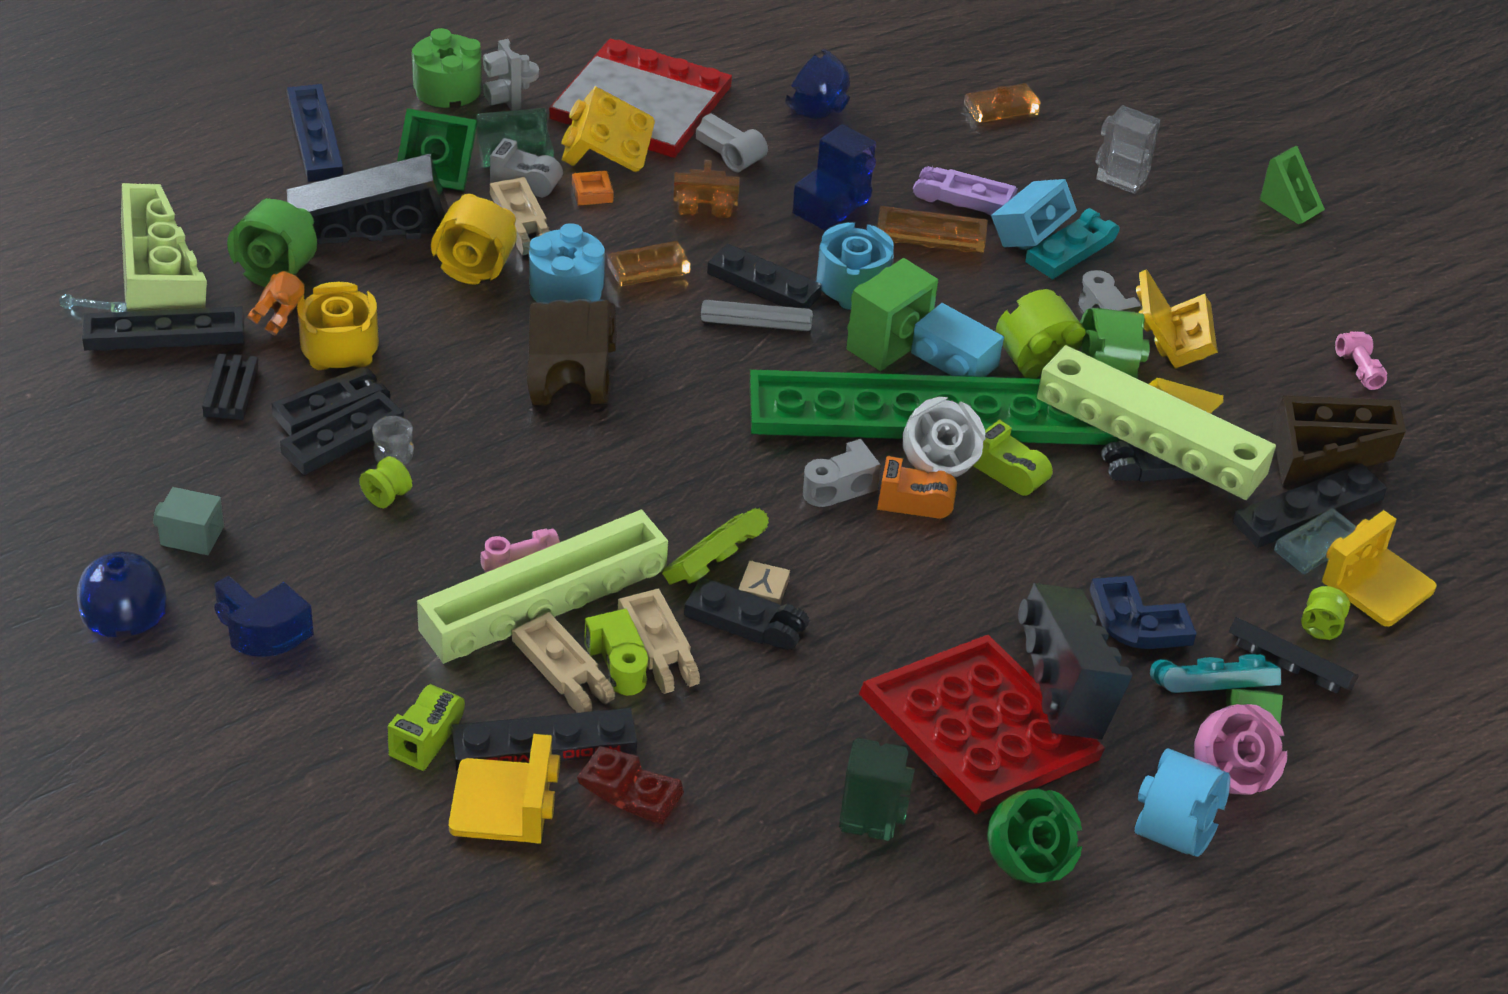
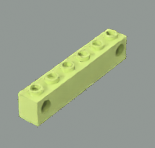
[1037,345,1276,500]
[417,509,668,664]

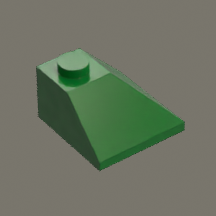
[397,108,478,192]

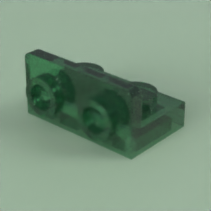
[476,108,554,168]

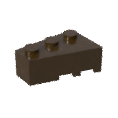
[1272,395,1406,487]

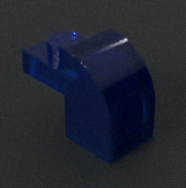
[214,575,314,657]

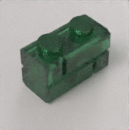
[839,738,915,841]

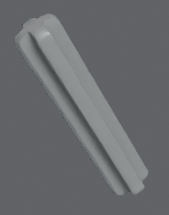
[701,300,813,331]

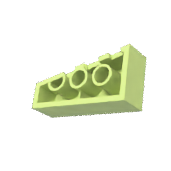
[121,183,207,311]

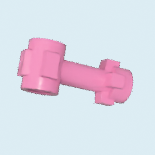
[1335,332,1387,390]
[481,528,560,573]

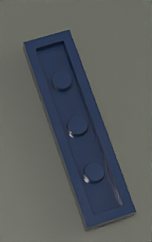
[287,84,344,182]

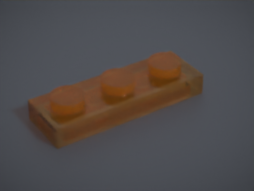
[877,206,988,253]

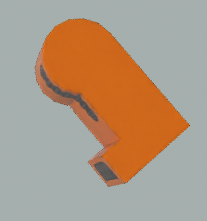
[877,456,957,519]

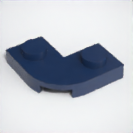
[1090,576,1196,649]

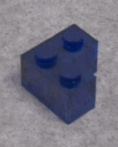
[792,124,876,231]

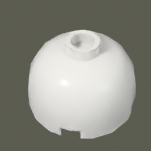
[903,396,985,478]

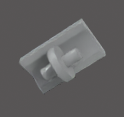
[483,39,539,111]

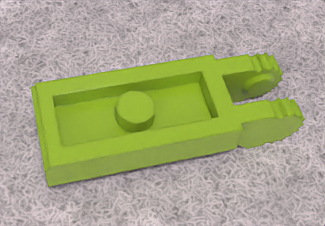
[662,508,769,585]

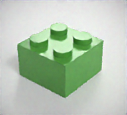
[846,258,938,371]

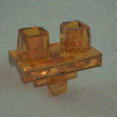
[674,160,740,218]

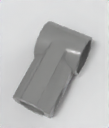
[696,113,768,172]

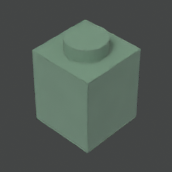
[153,487,224,555]

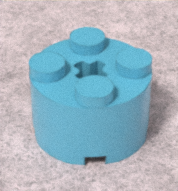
[816,223,894,309]
[529,224,605,303]
[1135,748,1230,857]

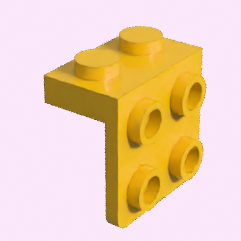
[562,86,655,172]
[1136,269,1218,369]
[1321,510,1437,627]
[449,734,560,843]

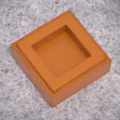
[572,171,614,206]

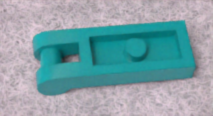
[1025,208,1120,280]
[1150,654,1281,693]

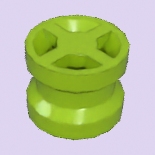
[359,456,412,508]
[1301,586,1351,640]

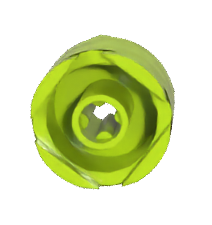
[995,289,1086,379]

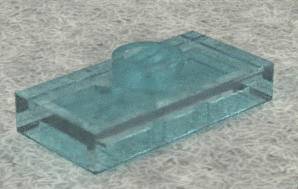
[1274,508,1356,575]

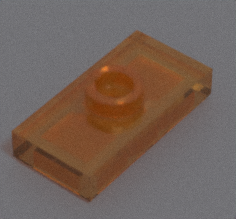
[964,83,1041,123]
[607,241,690,287]

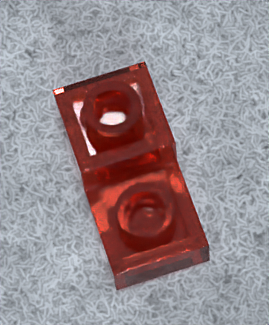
[577,746,684,824]

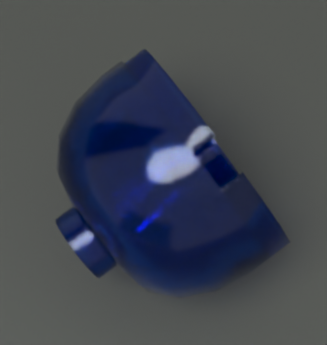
[785,49,850,119]
[77,551,167,637]

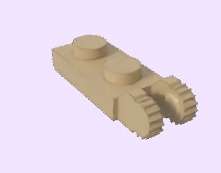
[489,177,550,255]
[618,589,700,694]
[512,612,615,713]

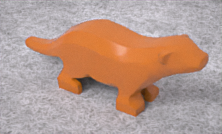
[246,271,305,336]

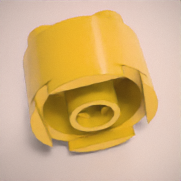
[431,194,517,285]
[297,282,379,370]

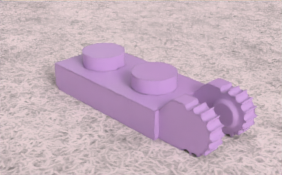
[912,166,1018,215]

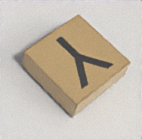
[738,561,790,604]

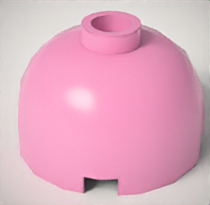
[1194,704,1287,795]

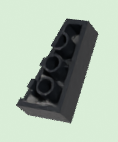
[287,154,449,244]
[1018,583,1133,740]

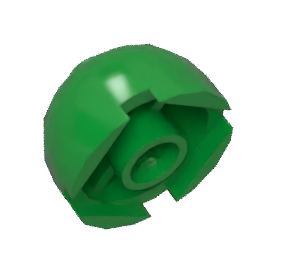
[987,789,1082,884]

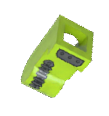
[973,420,1052,496]
[584,608,648,696]
[388,684,465,771]

